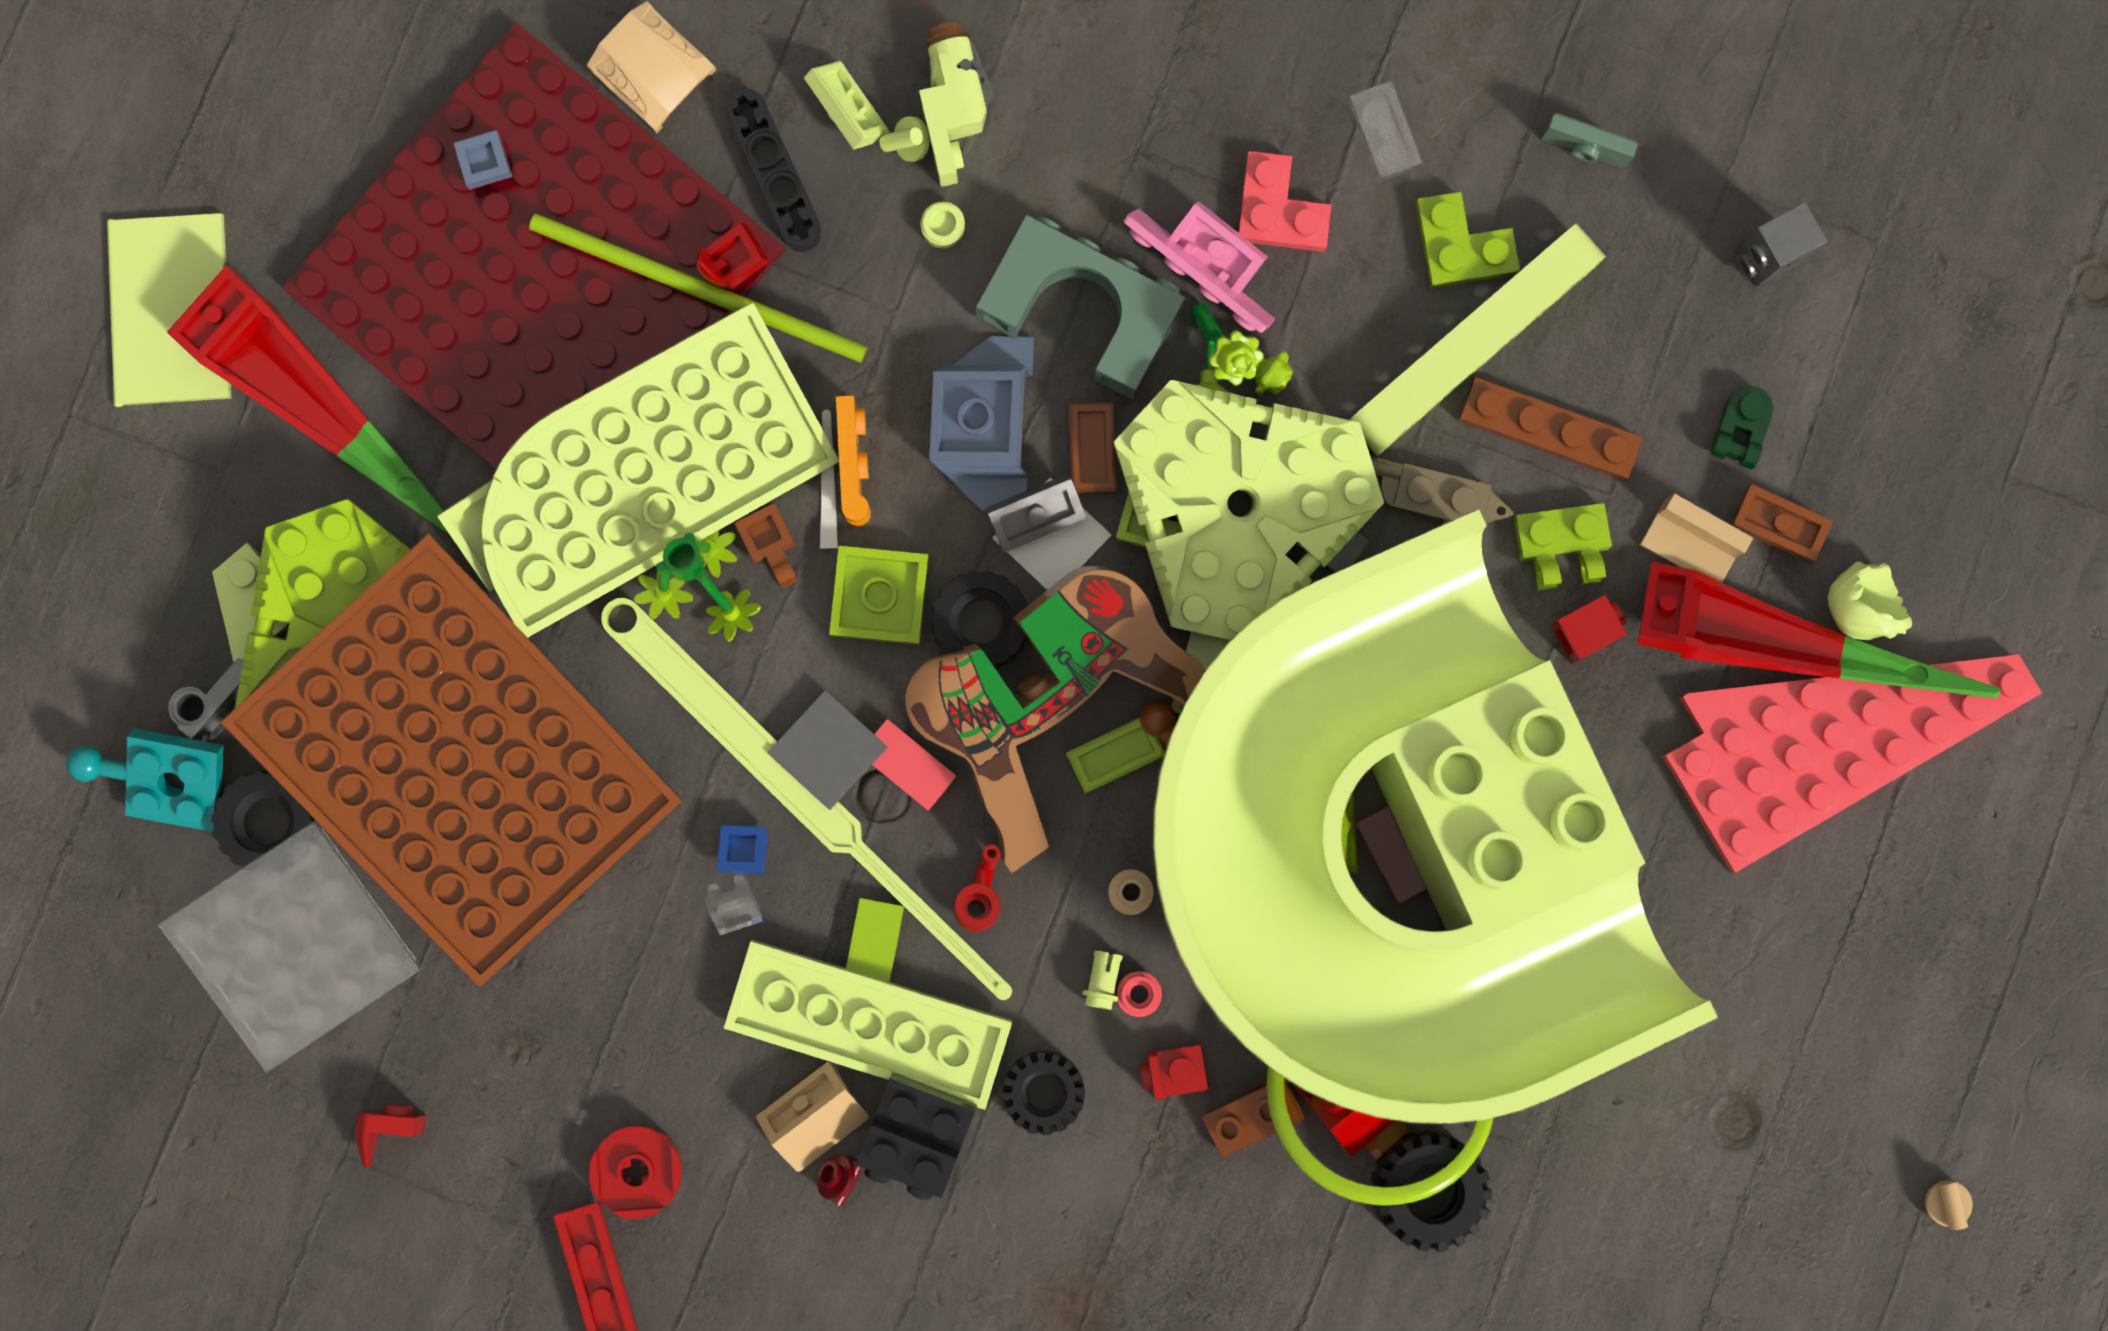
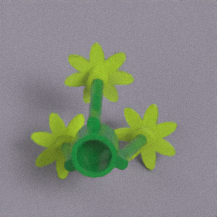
[634,530,761,642]

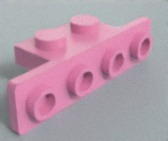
[1123,201,1275,333]

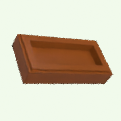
[1069,402,1116,494]

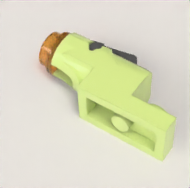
[919,22,995,187]

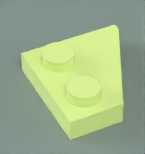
[212,543,289,662]

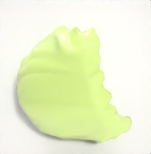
[1828,561,1912,640]

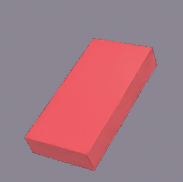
[872,719,957,811]

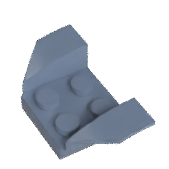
[929,336,1034,512]

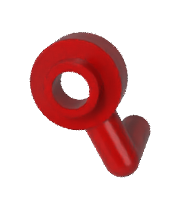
[953,844,1001,932]

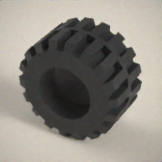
[1370,1131,1492,1252]

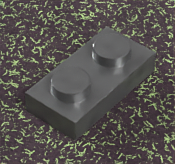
[985,474,1086,553]

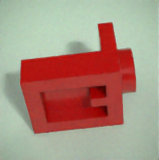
[1139,1044,1208,1100]

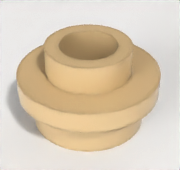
[1108,869,1154,915]

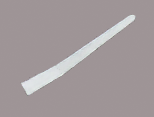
[820,410,838,549]

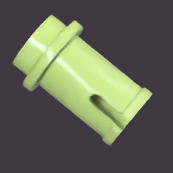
[1082,951,1123,1010]

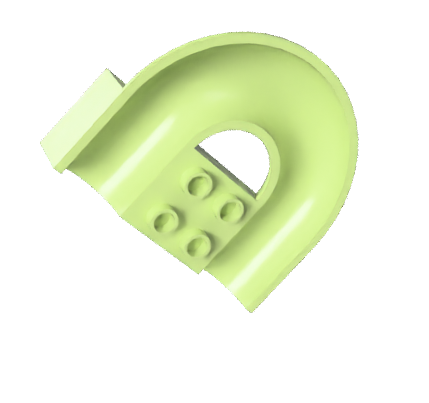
[1153,510,1718,1123]

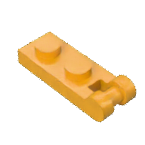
[836,396,871,527]

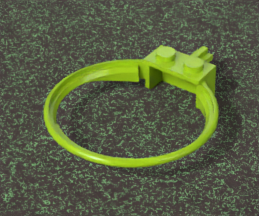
[1266,1066,1494,1206]

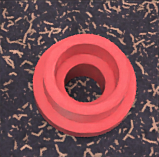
[1116,971,1162,1017]

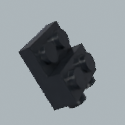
[856,1072,977,1200]

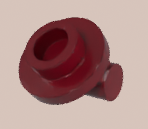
[817,1154,864,1206]

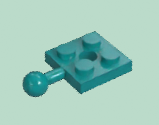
[66,728,224,832]

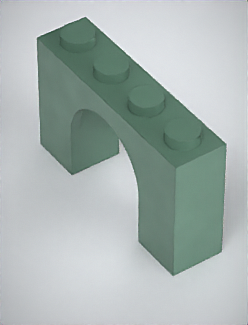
[976,215,1185,400]

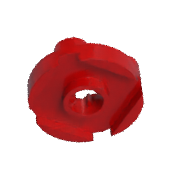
[589,1125,683,1219]

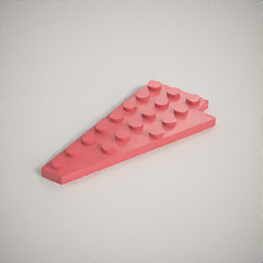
[1662,654,2042,873]

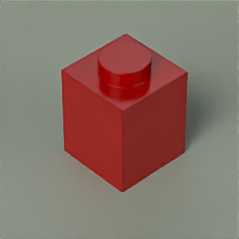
[1549,595,1627,663]

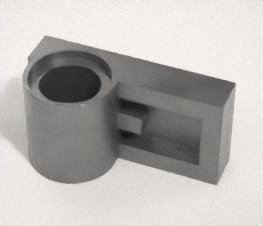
[168,658,243,741]

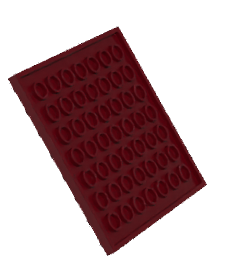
[281,22,786,469]

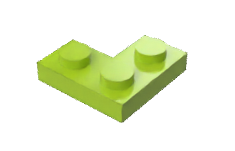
[1415,192,1520,289]

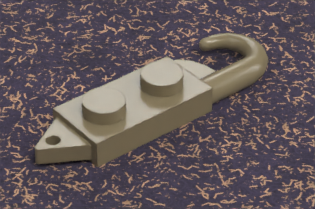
[1370,456,1514,524]

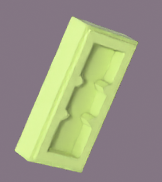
[804,61,889,150]

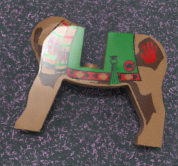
[905,566,1205,873]

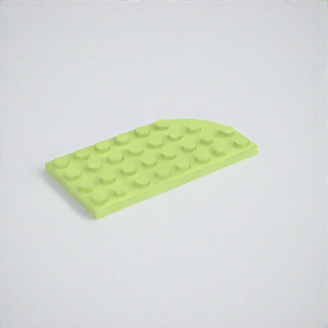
[481,303,839,637]

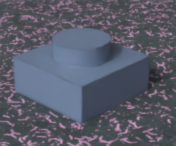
[453,130,513,190]

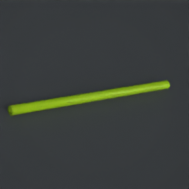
[529,213,868,363]

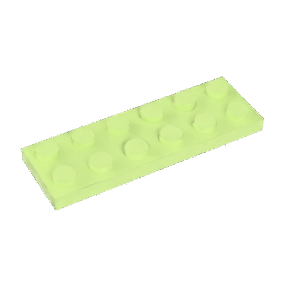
[724,940,1013,1110]

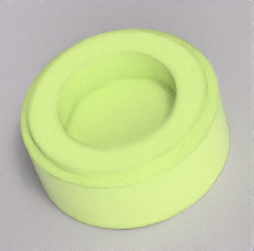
[921,202,965,249]

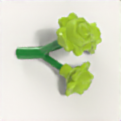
[1190,303,1293,397]

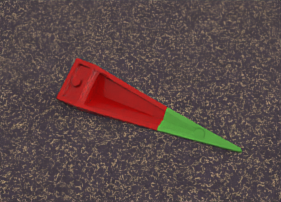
[167,266,450,535]
[1637,562,2001,698]

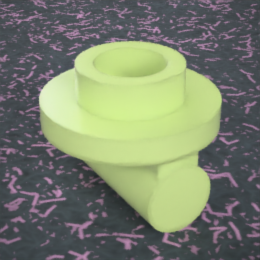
[879,116,929,162]

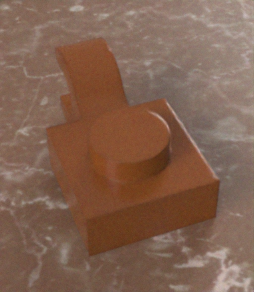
[734,503,799,589]

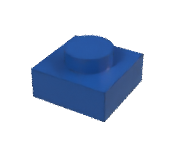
[717,825,768,875]

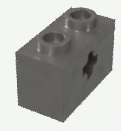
[1735,202,1828,287]

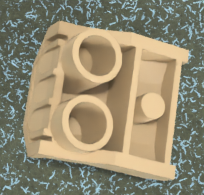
[587,1,716,134]

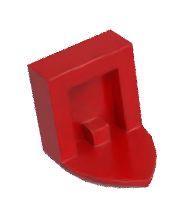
[696,222,770,289]
[355,1104,425,1168]

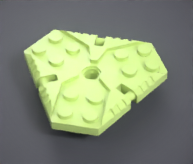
[1113,380,1384,640]

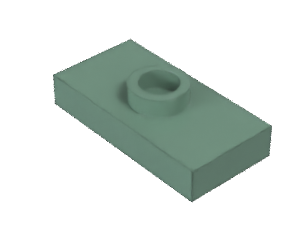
[1541,113,1638,169]

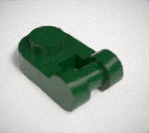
[1709,386,1774,470]

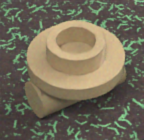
[1925,1180,1972,1230]

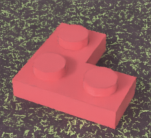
[1238,151,1331,252]

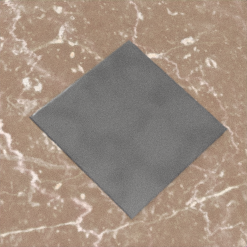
[768,690,888,810]

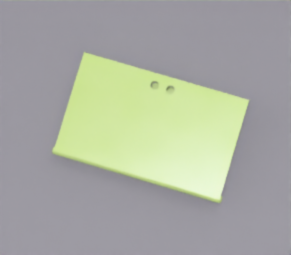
[107,213,231,407]

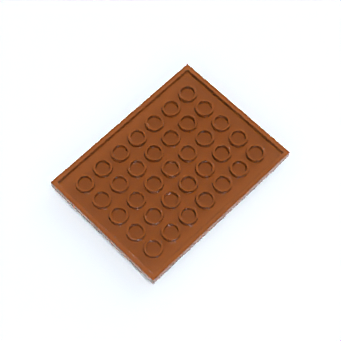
[220,533,682,988]

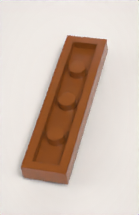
[1458,377,1643,481]

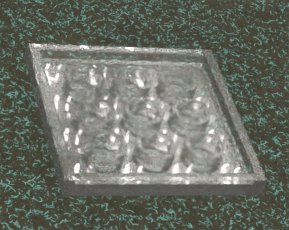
[158,820,422,1073]

